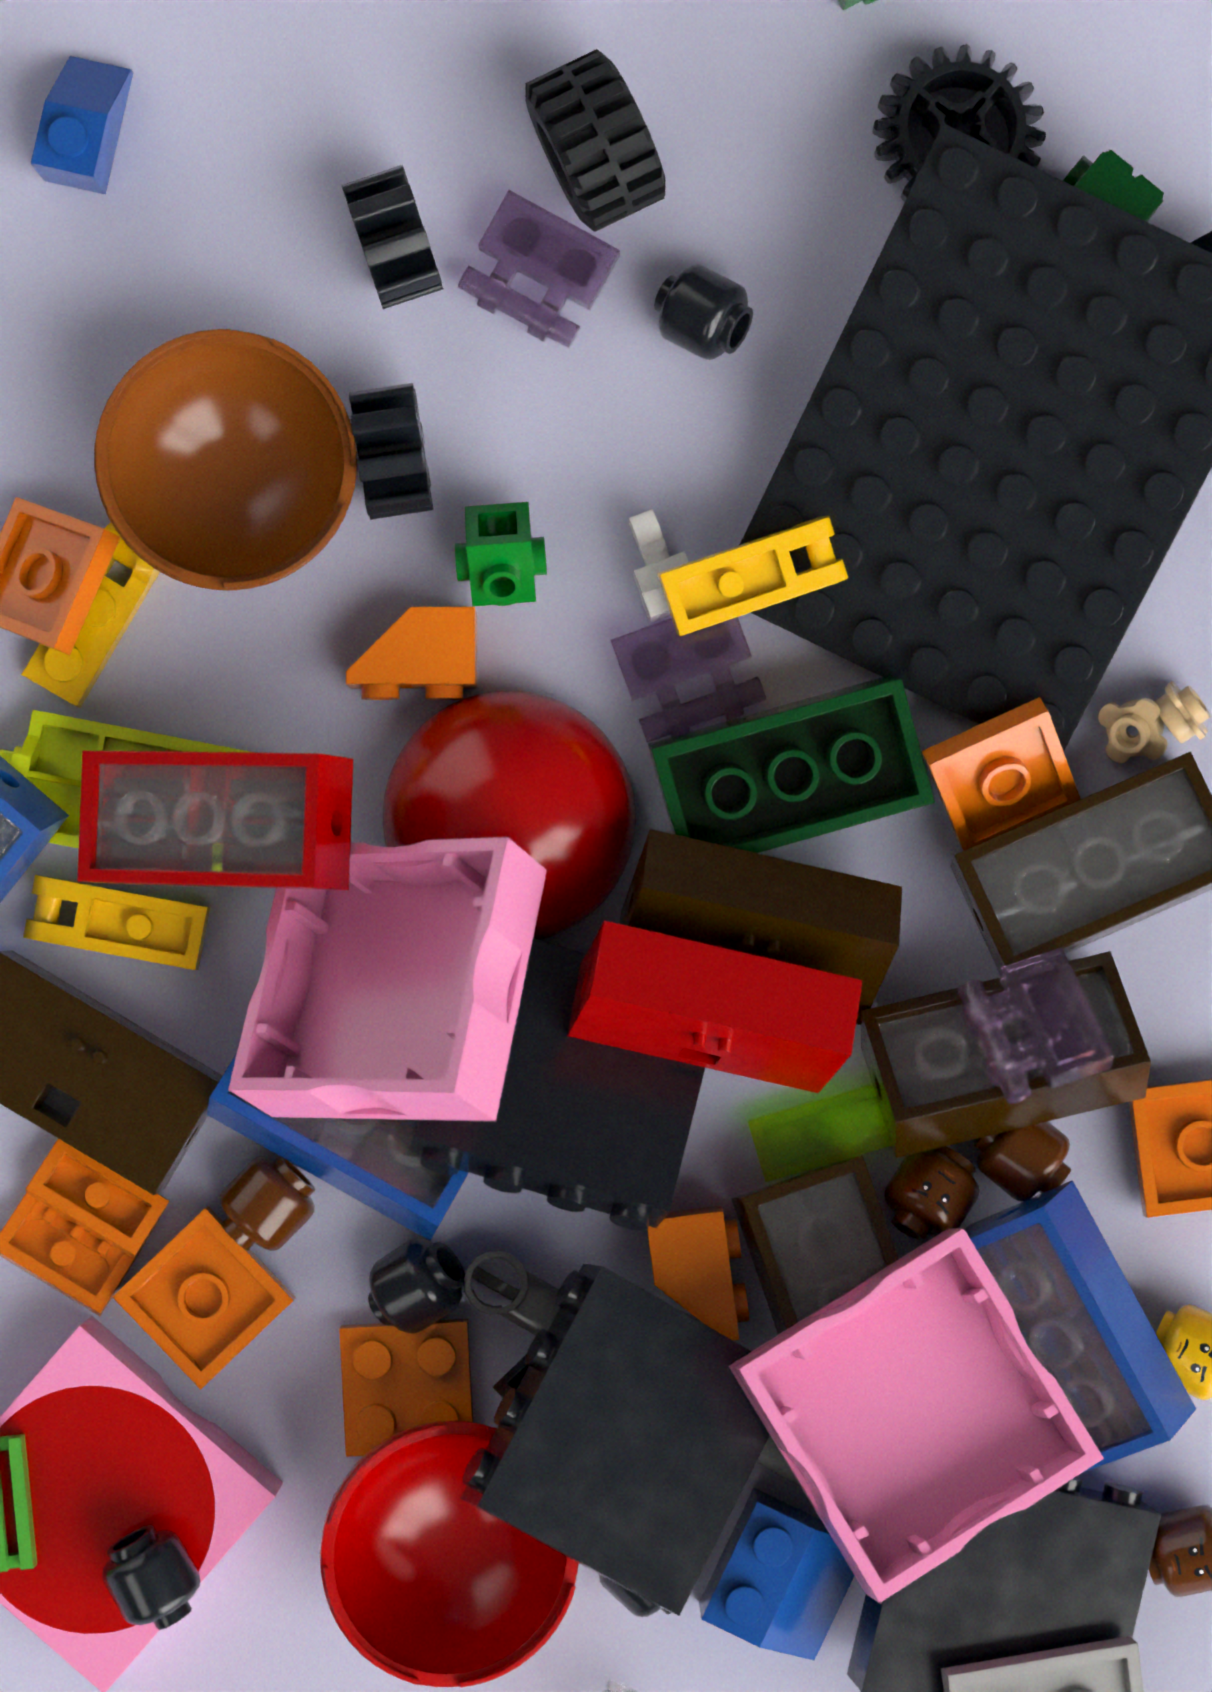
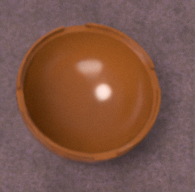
[94,329,357,591]

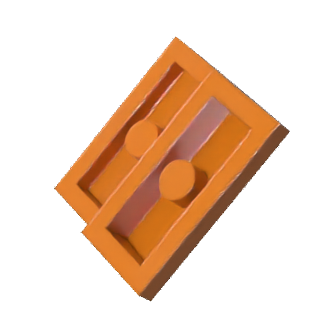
[0,1139,169,1316]

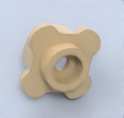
[1154,681,1211,744]
[1098,698,1167,763]

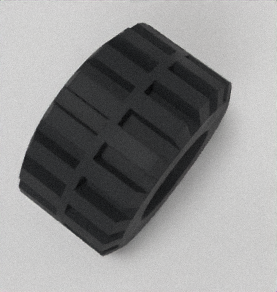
[525,49,666,232]

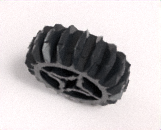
[872,44,1046,202]

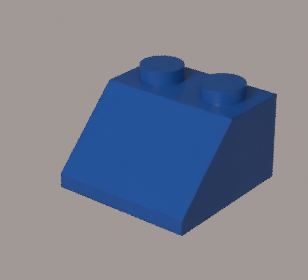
[699,1488,855,1661]

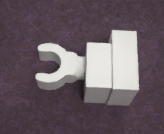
[628,509,689,623]

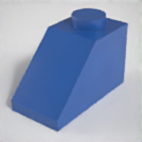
[31,56,133,195]

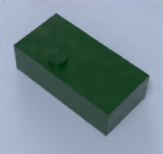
[648,675,935,853]

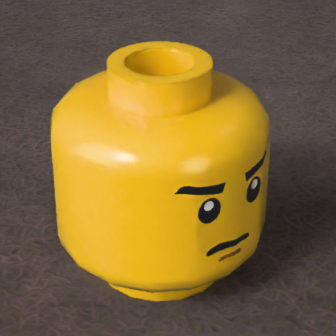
[1156,1304,1212,1400]

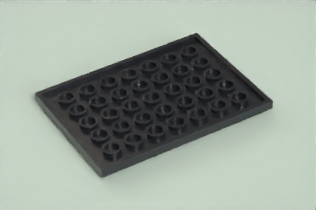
[739,123,1212,752]

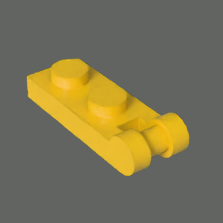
[657,515,848,636]
[21,522,160,708]
[23,875,210,970]

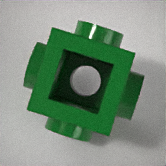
[455,502,547,607]

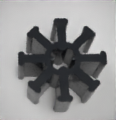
[341,165,443,309]
[349,383,434,520]

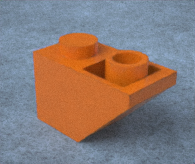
[346,607,477,700]
[647,1205,749,1341]

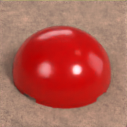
[383,691,636,940]
[319,1420,579,1688]

